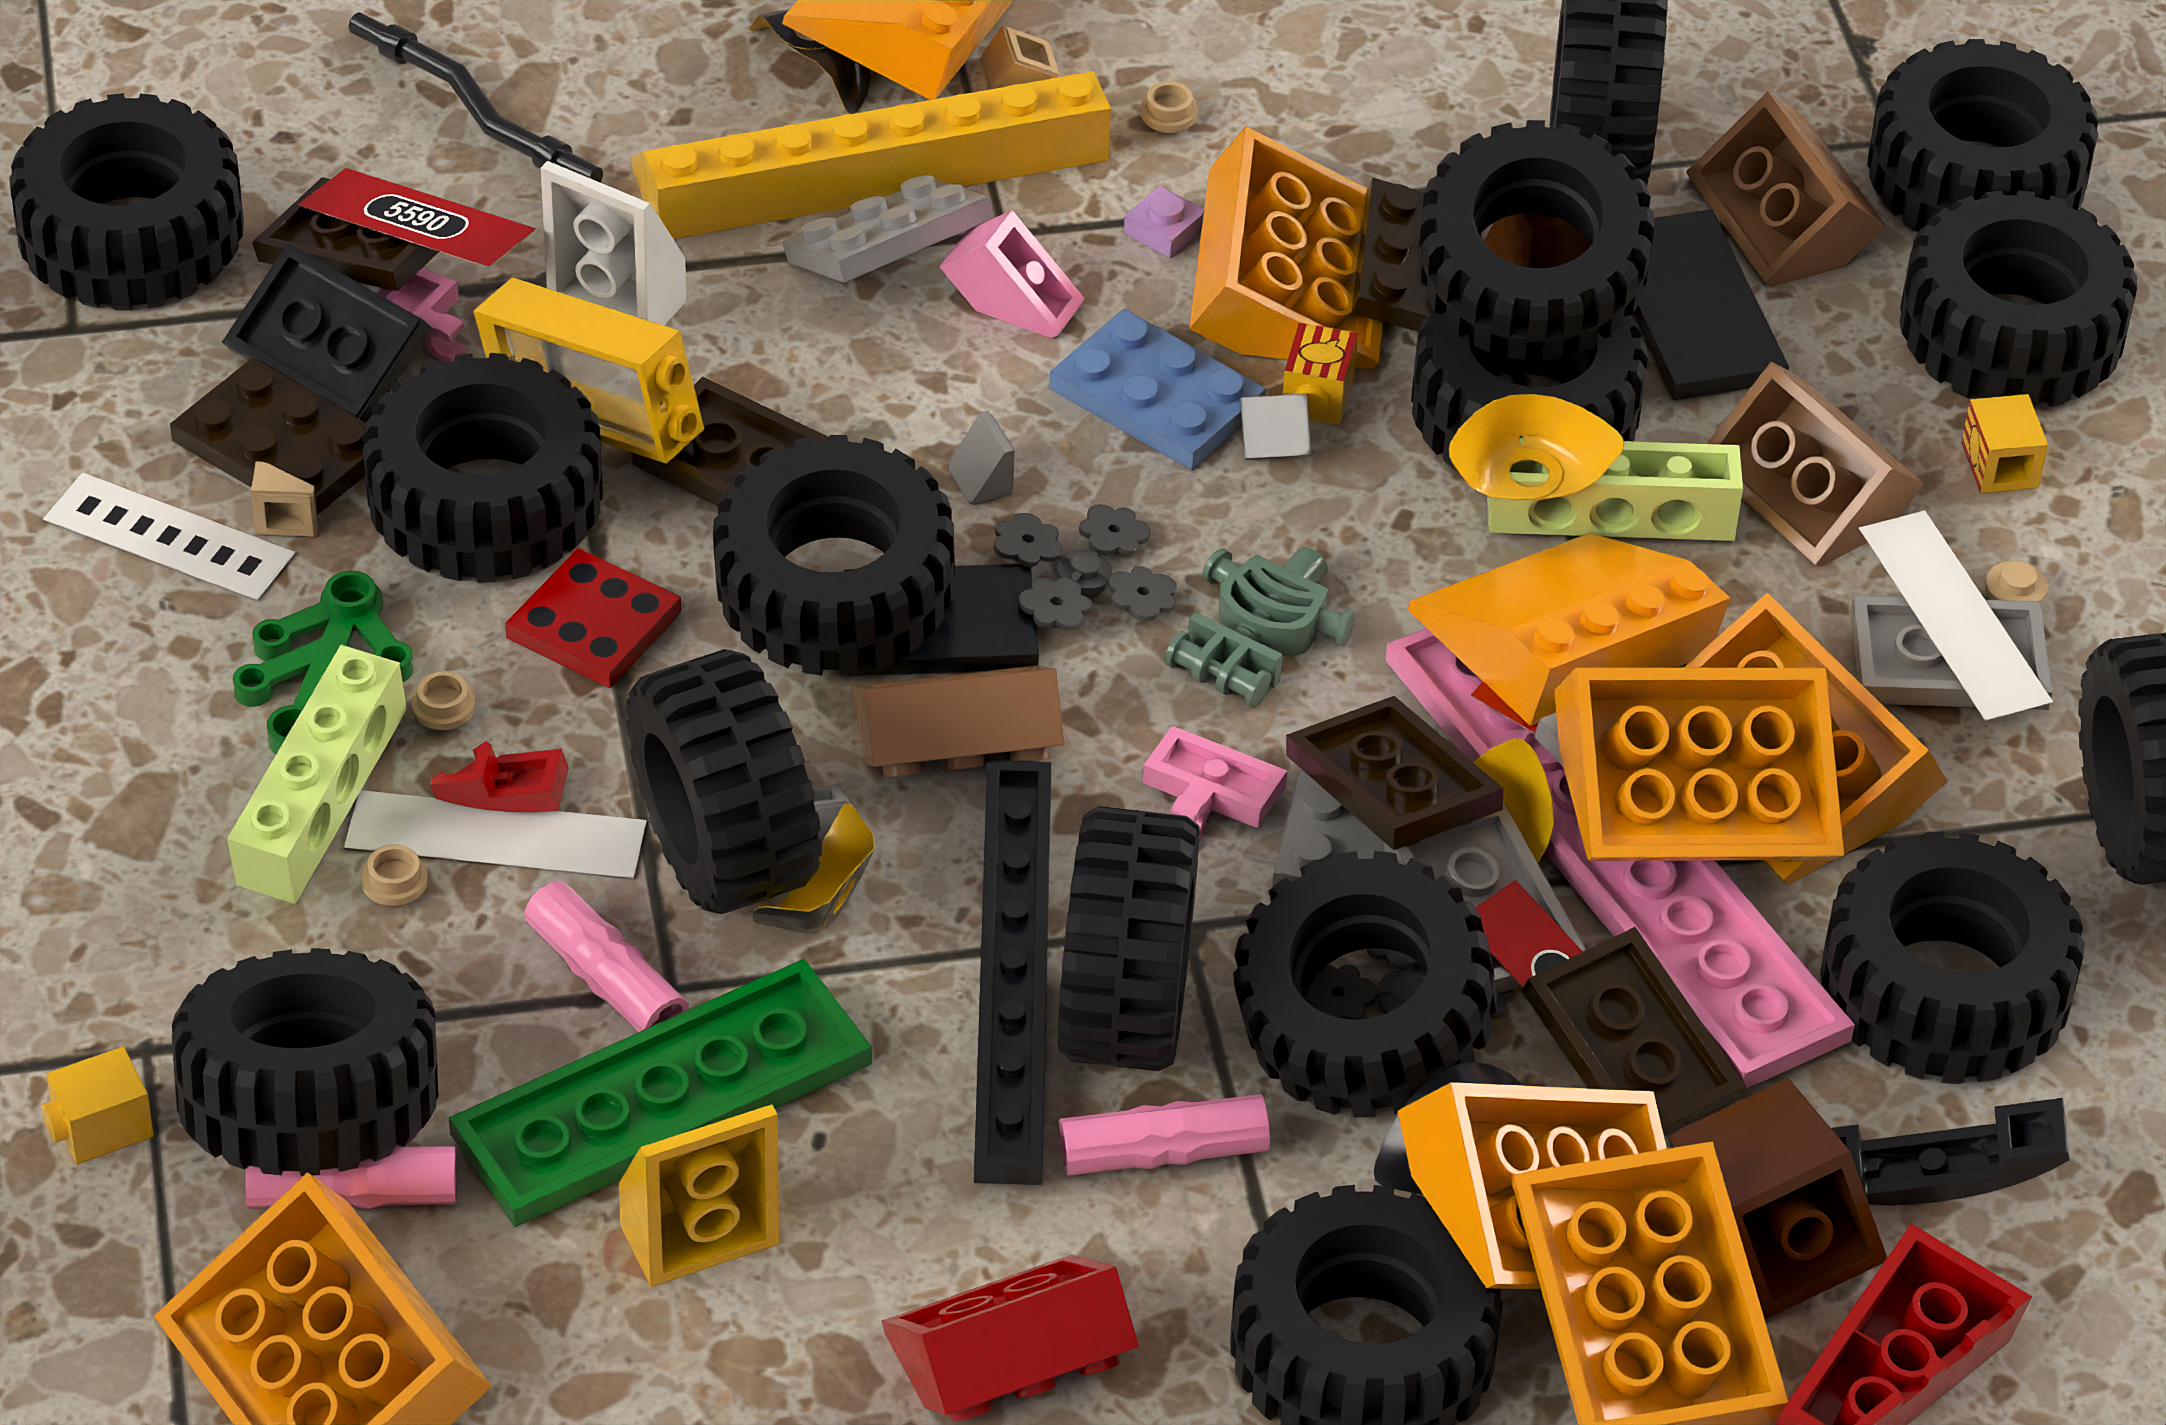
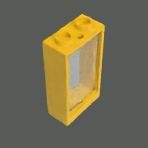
[473,277,704,464]

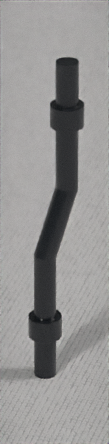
[348,12,603,183]

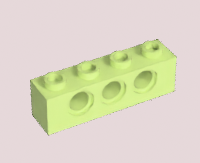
[1487,438,1743,541]
[227,645,407,904]

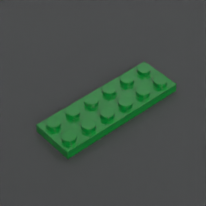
[449,958,872,1227]

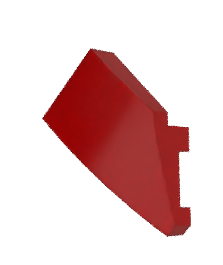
[430,741,569,812]

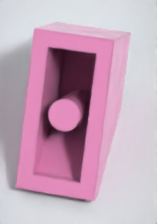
[939,210,1085,338]

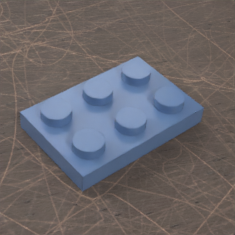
[1049,308,1267,470]

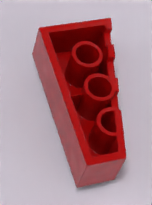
[1775,1223,2032,1425]

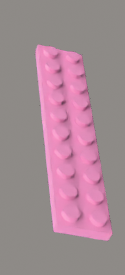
[1386,628,1855,1089]

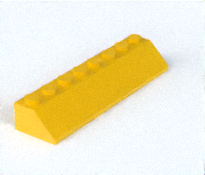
[631,71,1111,240]

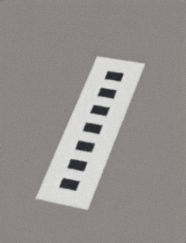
[43,472,296,600]

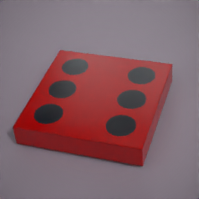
[505,548,681,688]

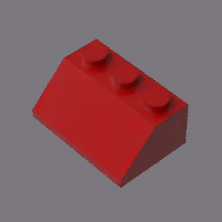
[881,1254,1139,1421]

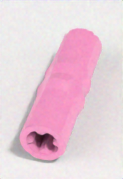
[524,880,689,1032]
[1059,1094,1270,1176]
[245,1146,457,1209]

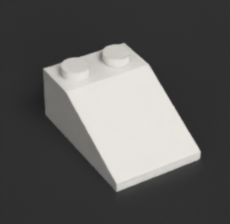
[541,161,686,326]

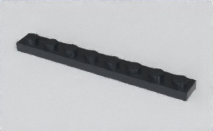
[974,760,1052,1185]

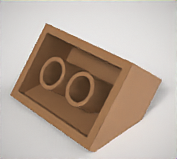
[1686,91,1886,287]
[1707,362,1924,567]
[851,665,1064,777]

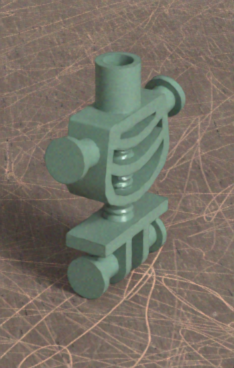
[1164,547,1356,708]

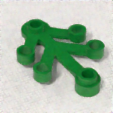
[233,570,414,755]

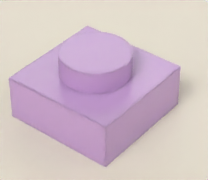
[1124,186,1204,258]

